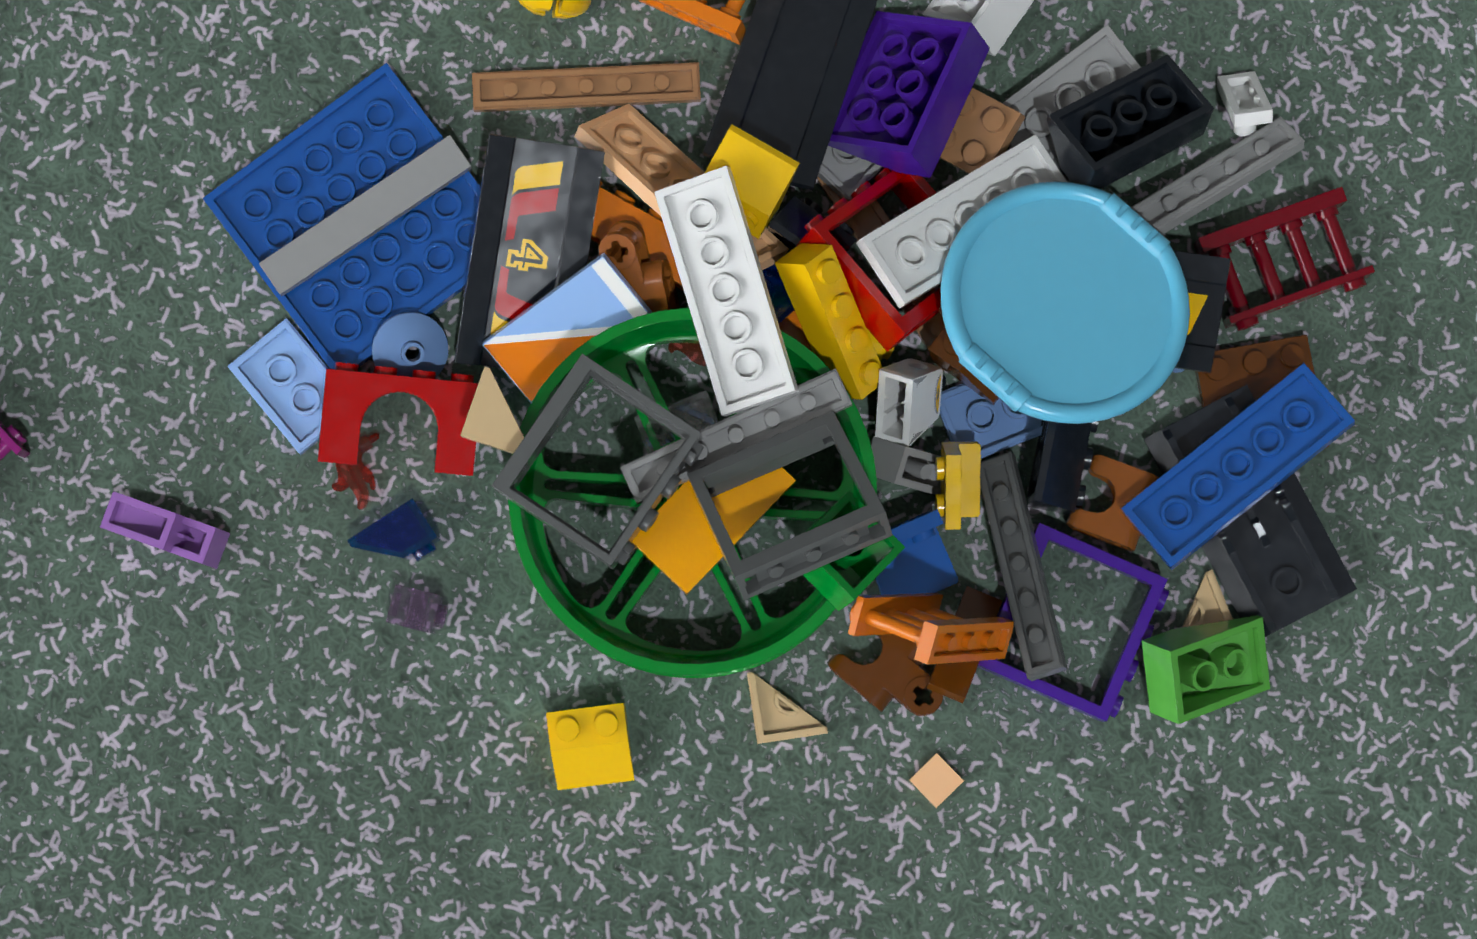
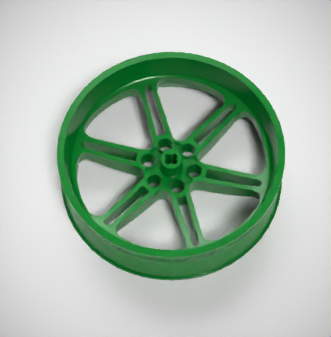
[508,308,877,678]

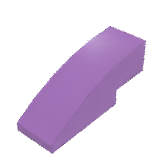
[100,491,230,569]

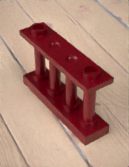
[1193,187,1375,331]

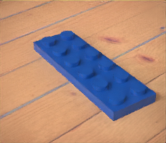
[1121,363,1355,570]

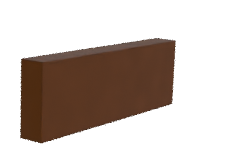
[927,586,1002,703]

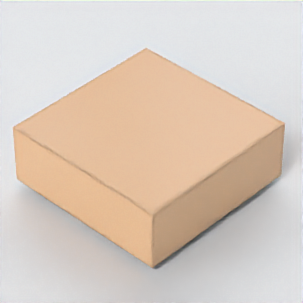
[909,753,964,808]

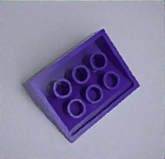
[828,11,990,178]

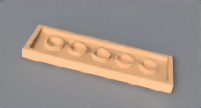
[574,104,789,270]

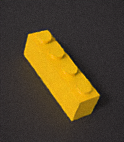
[775,243,883,400]

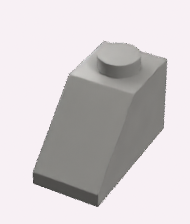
[871,436,941,495]

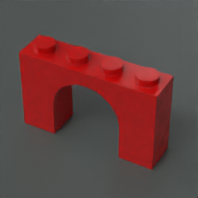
[318,362,478,476]

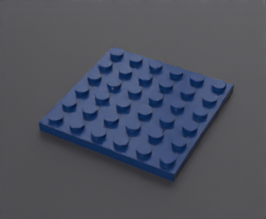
[203,63,481,369]

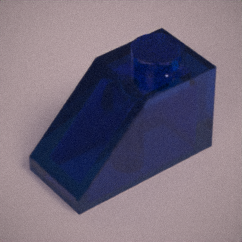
[347,498,441,562]

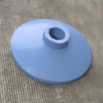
[372,312,448,377]

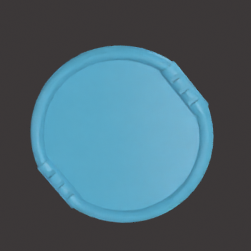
[940,181,1190,424]

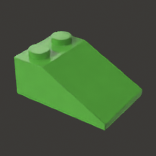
[1142,615,1270,724]

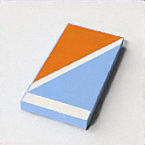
[482,253,652,403]

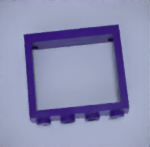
[977,523,1169,722]

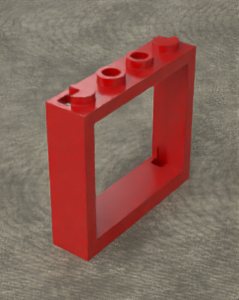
[796,168,942,352]

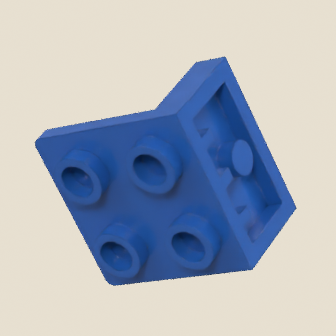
[875,509,958,595]

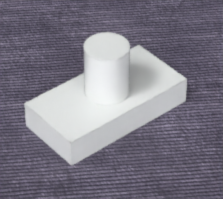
[1217,71,1273,136]

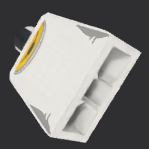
[875,359,946,447]

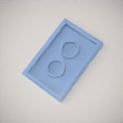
[227,318,329,455]

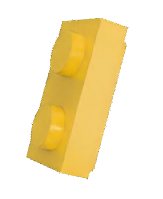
[935,441,981,530]

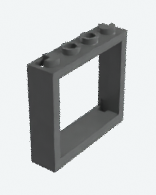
[491,354,704,570]
[687,411,893,600]

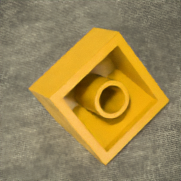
[705,124,800,239]
[546,703,635,790]

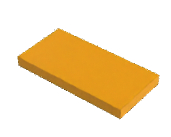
[632,467,796,595]

